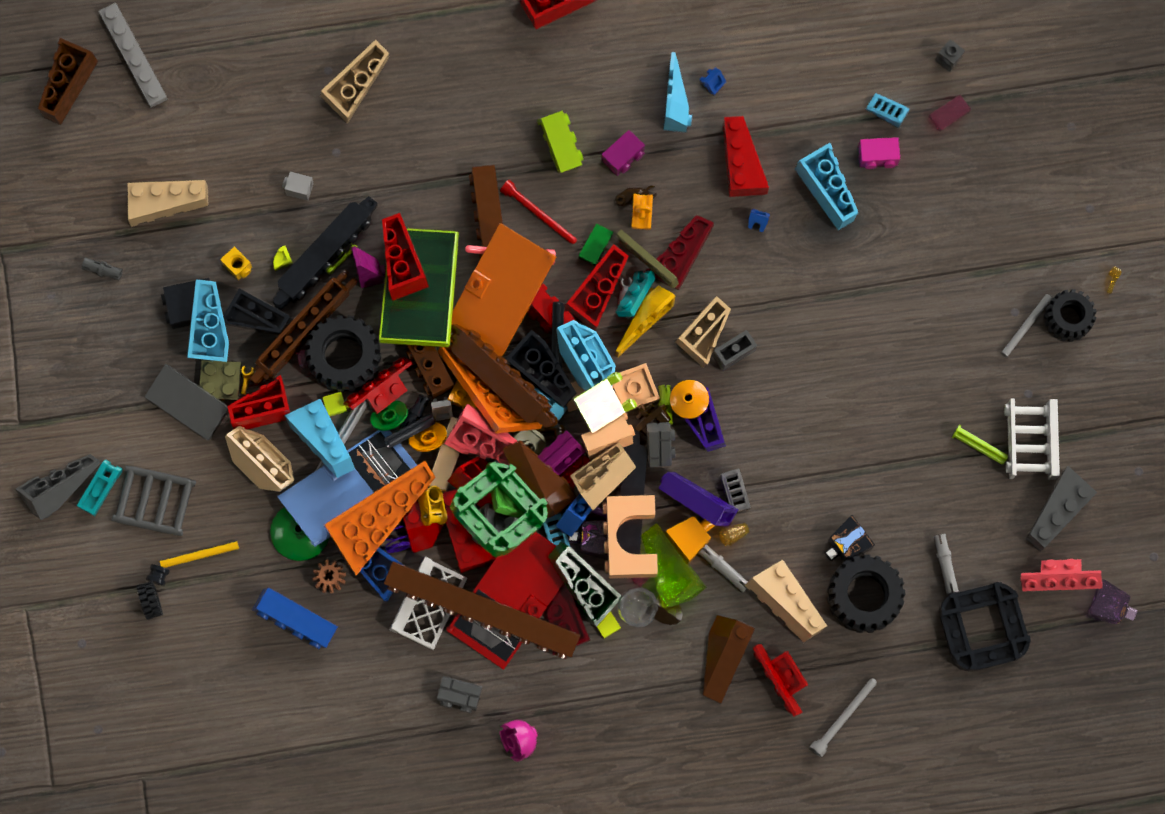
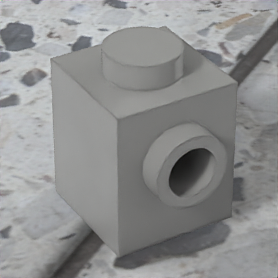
[283,172,314,201]

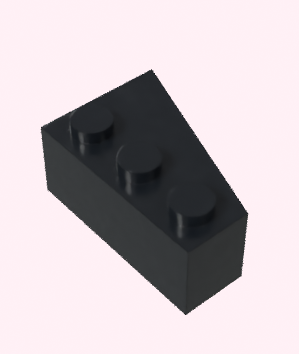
[223,288,293,335]

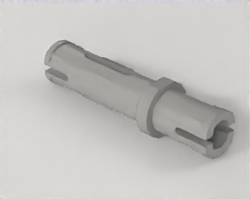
[933,534,959,594]
[698,544,748,593]

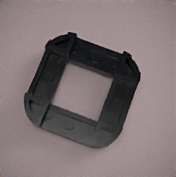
[939,582,1031,672]

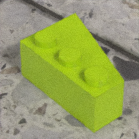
[537,111,583,173]

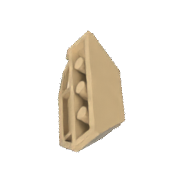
[225,426,294,492]

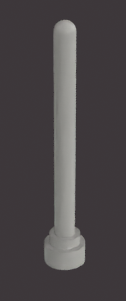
[809,678,877,757]

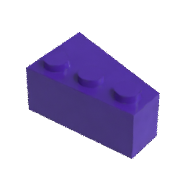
[684,387,726,452]

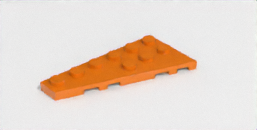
[437,345,542,434]
[324,461,436,576]

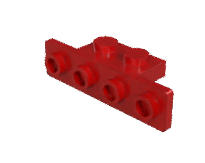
[343,358,413,414]
[753,644,808,717]

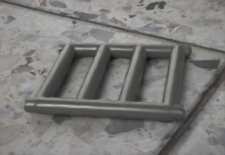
[111,465,196,536]

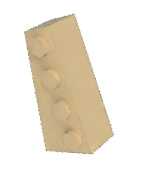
[321,40,389,123]

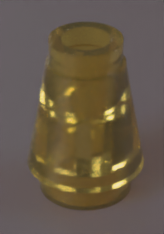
[719,523,750,546]

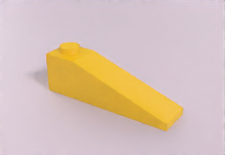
[615,285,676,358]

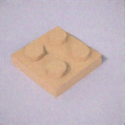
[613,363,660,412]

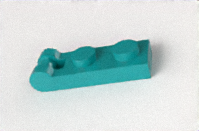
[615,271,655,317]
[77,459,123,516]

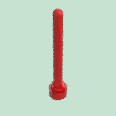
[500,180,577,244]

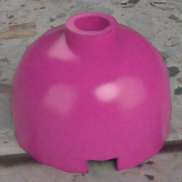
[500,720,537,762]

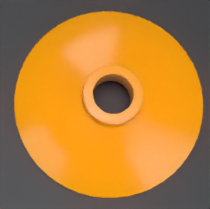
[670,380,709,419]
[409,422,447,452]

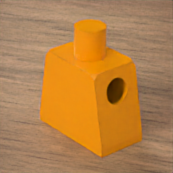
[665,516,715,564]

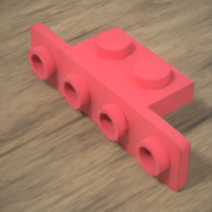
[1021,559,1102,591]

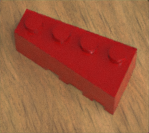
[564,244,629,331]
[526,283,575,335]

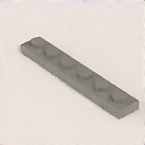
[99,3,168,108]

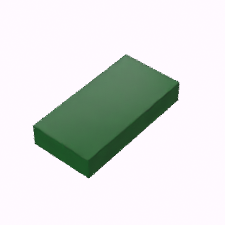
[578,223,614,266]

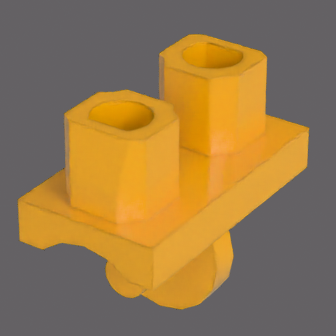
[632,194,653,230]

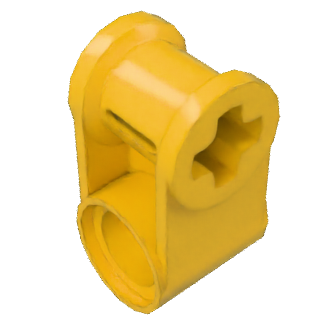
[418,486,447,526]

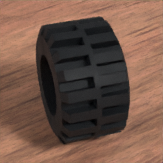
[1044,289,1097,342]

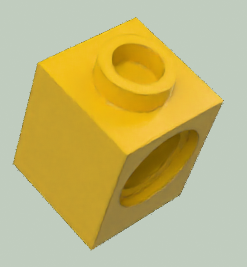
[220,247,252,281]

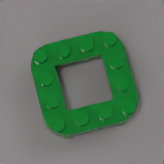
[450,462,547,557]

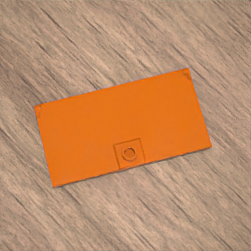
[440,223,557,357]

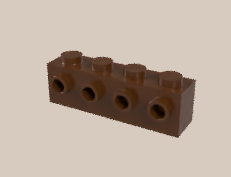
[397,317,454,399]

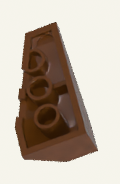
[503,440,577,518]
[703,615,755,704]

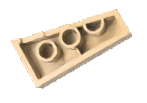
[128,180,208,227]
[744,560,827,642]

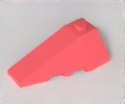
[444,404,517,465]

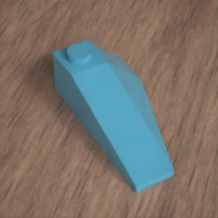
[664,52,692,132]
[187,280,229,362]

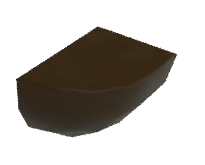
[647,591,683,625]

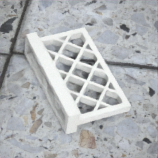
[389,557,467,650]

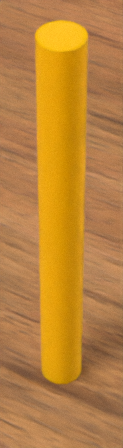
[160,541,239,568]

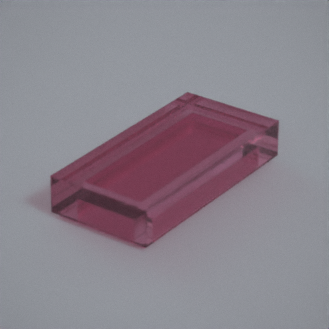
[929,95,971,131]

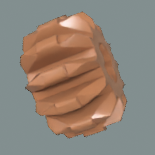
[312,560,346,594]

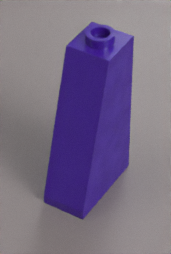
[659,471,738,526]

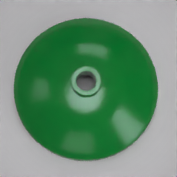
[270,507,329,561]

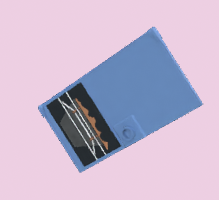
[277,430,417,547]

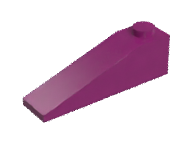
[351,246,385,288]

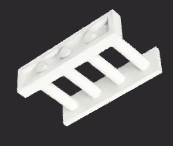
[1004,398,1060,480]

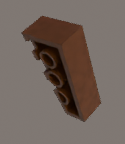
[38,38,98,125]

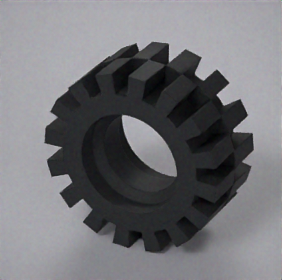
[137,581,163,620]

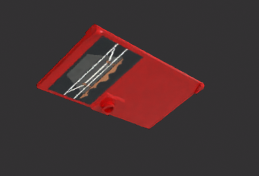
[446,532,564,670]

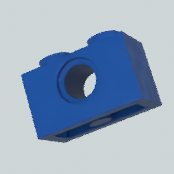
[556,493,592,537]

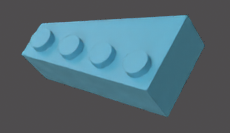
[795,143,858,230]
[285,399,355,478]

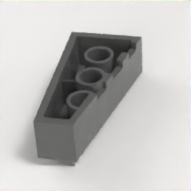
[1026,466,1097,552]

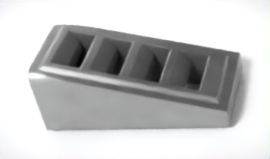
[720,469,751,512]

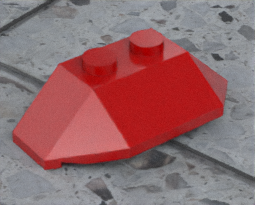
[403,495,444,553]

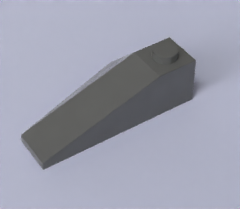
[16,454,100,520]

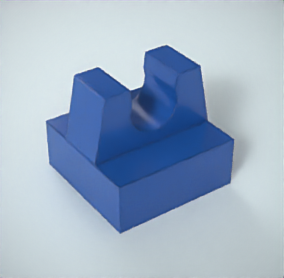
[699,68,726,95]
[748,209,770,232]

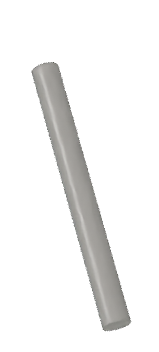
[1001,294,1052,357]

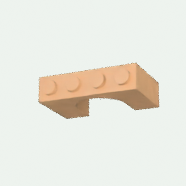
[566,381,635,460]
[603,495,658,579]

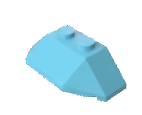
[556,320,616,391]

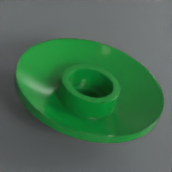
[370,401,408,431]

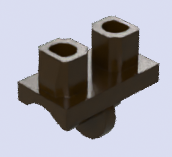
[634,403,671,437]

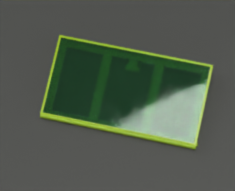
[379,228,459,347]

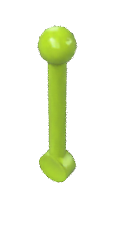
[327,245,358,275]

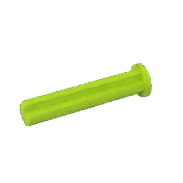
[952,424,1008,465]

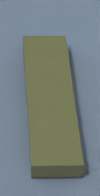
[617,229,679,288]

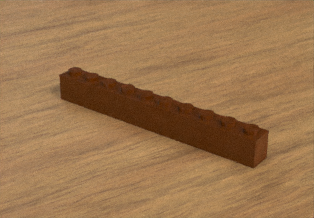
[384,561,580,659]

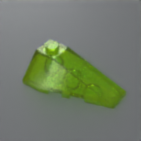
[641,523,707,607]

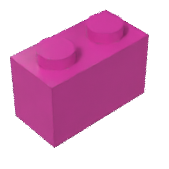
[858,137,900,169]

